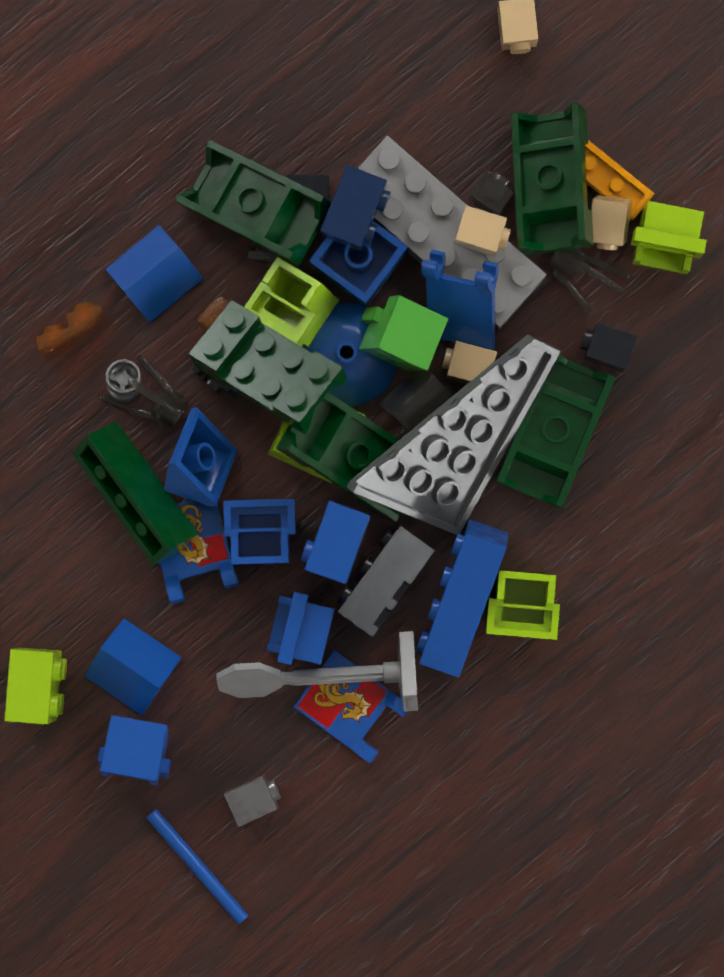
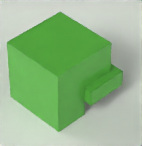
[359,295,448,372]

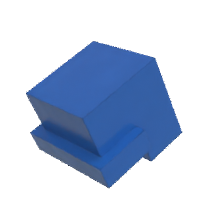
[223,499,296,565]
[266,592,335,665]
[97,715,171,786]

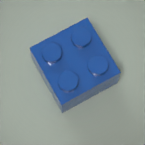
[309,221,408,308]

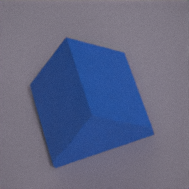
[106,225,204,323]
[164,407,238,507]
[84,618,182,716]

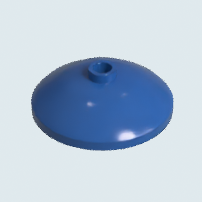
[302,303,398,407]

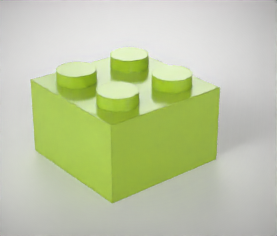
[5,648,67,724]

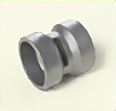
[106,359,142,403]

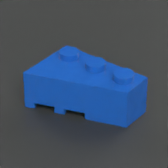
[301,501,370,584]

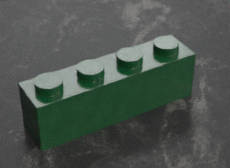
[72,421,199,566]

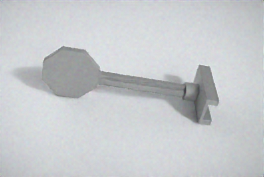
[216,631,418,711]

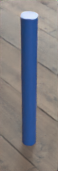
[146,809,249,924]

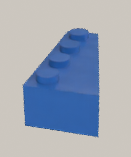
[416,519,509,678]

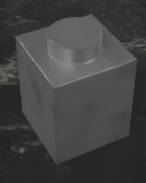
[224,775,281,827]

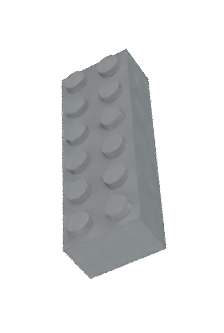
[358,135,547,332]

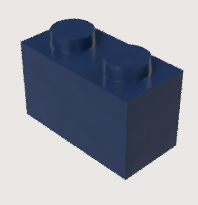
[320,164,391,251]

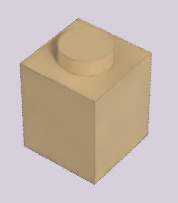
[497,0,538,54]
[591,195,632,250]
[454,205,511,257]
[442,341,497,383]

